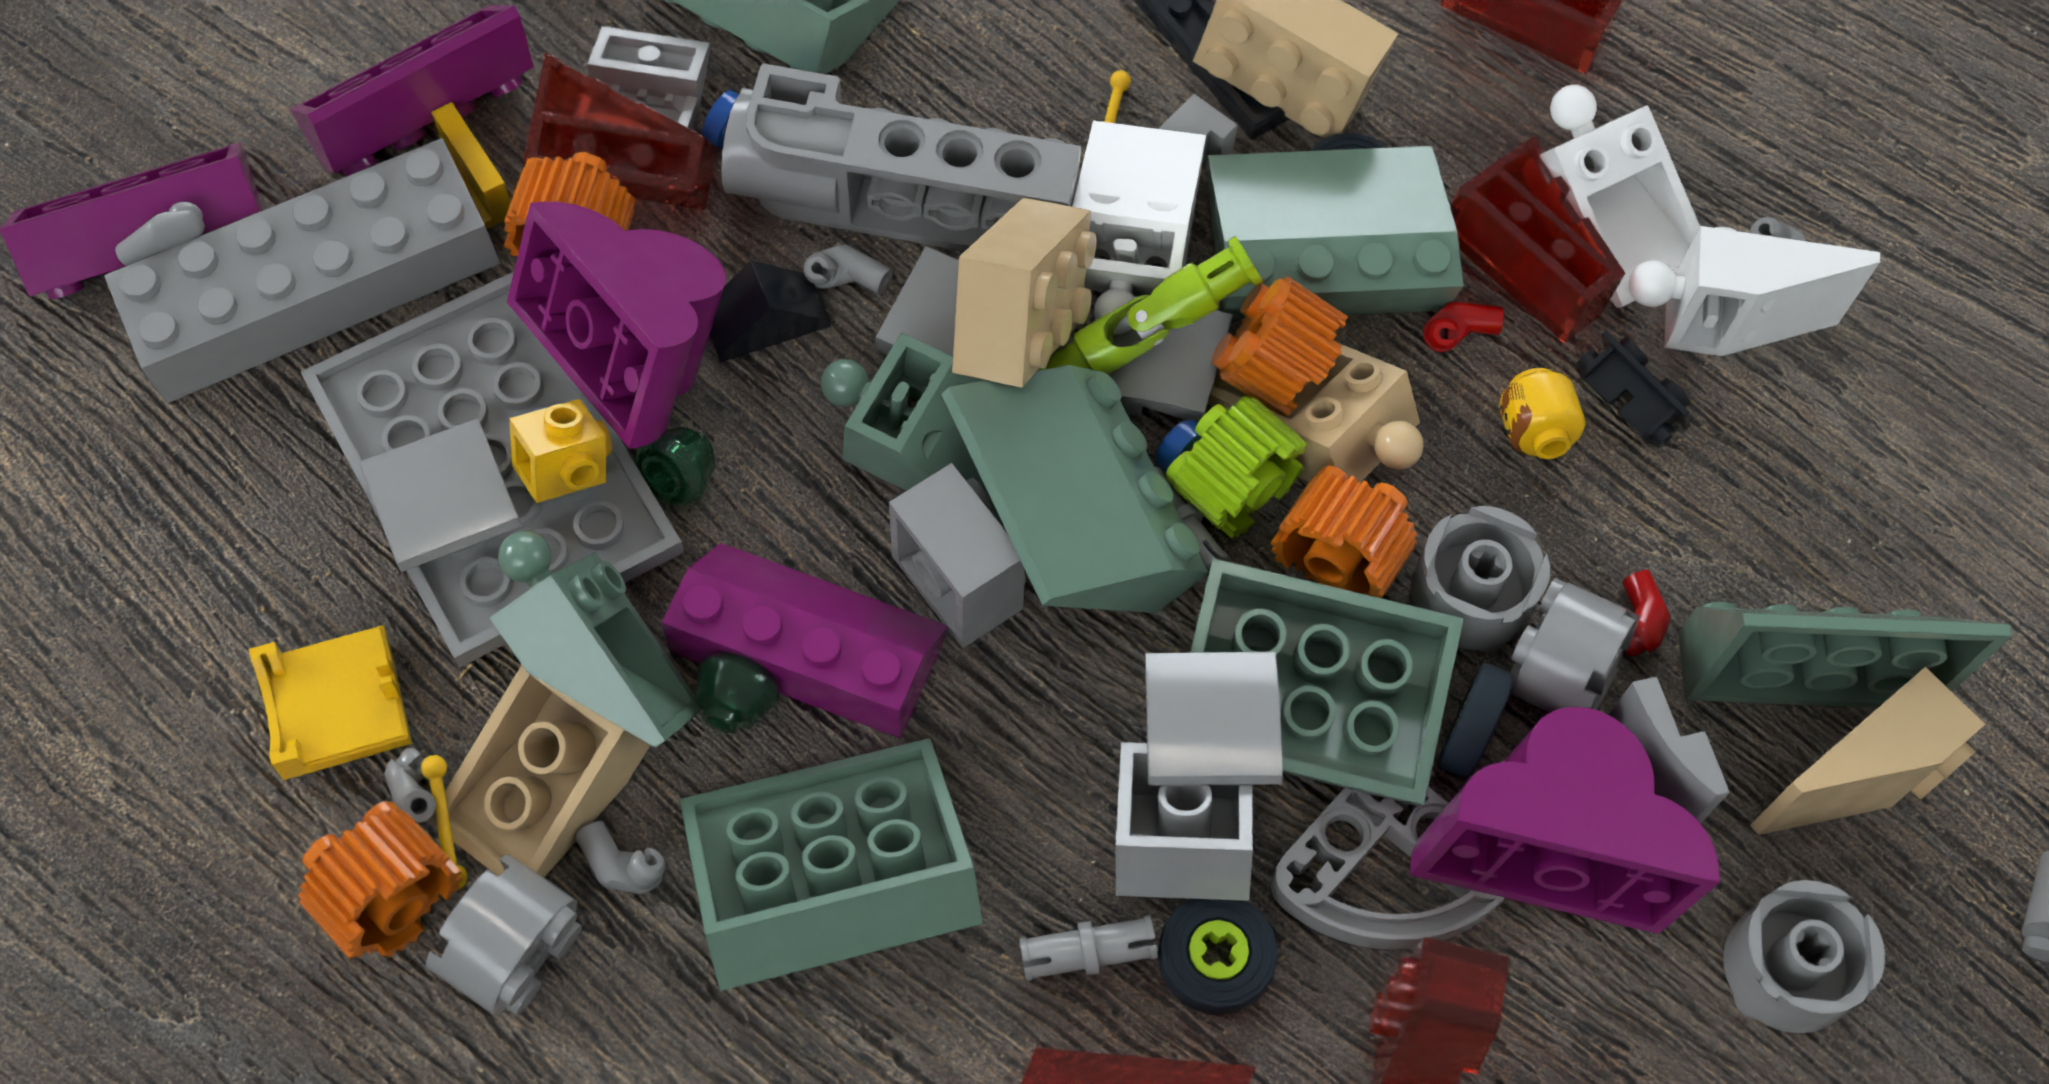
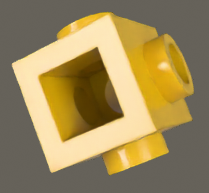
[509,399,612,503]

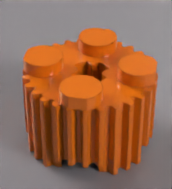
[504,152,636,257]
[1210,277,1348,417]
[1271,465,1417,598]
[298,801,462,959]

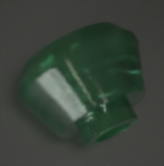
[636,426,716,506]
[696,651,780,734]

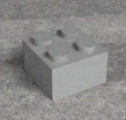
[889,463,1027,649]
[1116,742,1253,901]

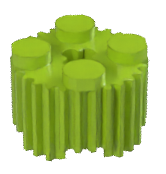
[1166,395,1308,539]

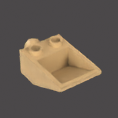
[1208,343,1424,482]

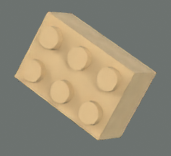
[1193,0,1399,139]
[952,197,1097,388]

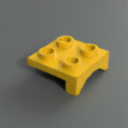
[249,625,412,780]

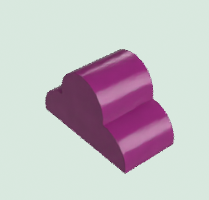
[507,202,726,449]
[1410,707,1719,934]

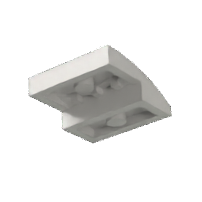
[574,26,711,152]
[875,246,959,357]
[1109,310,1232,422]
[360,418,521,572]
[1145,652,1283,785]
[1609,676,1730,824]

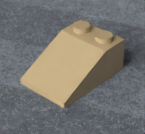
[427,665,650,878]
[1749,667,1986,835]

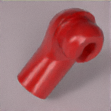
[1423,302,1504,352]
[1622,570,1670,657]

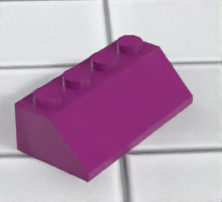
[289,5,534,177]
[0,142,264,300]
[661,543,948,739]

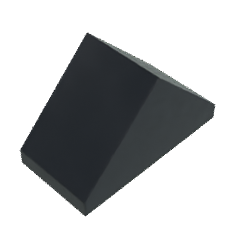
[709,260,830,363]

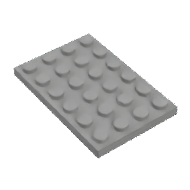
[300,272,684,668]

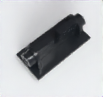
[1576,330,1691,448]

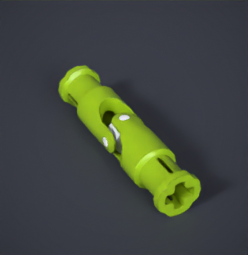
[1038,236,1263,375]

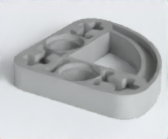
[1271,787,1505,949]

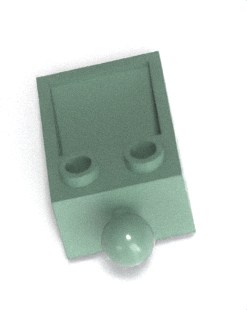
[821,332,1004,527]
[489,531,704,747]

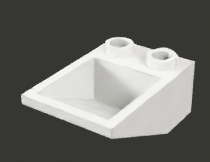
[1523,85,1700,308]
[1072,121,1206,335]
[1629,226,1880,356]

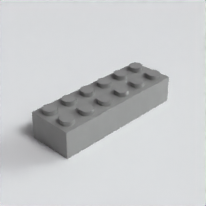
[104,138,500,403]

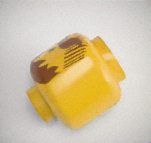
[1499,368,1586,459]

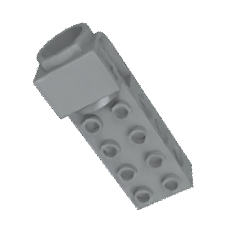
[721,64,1081,251]

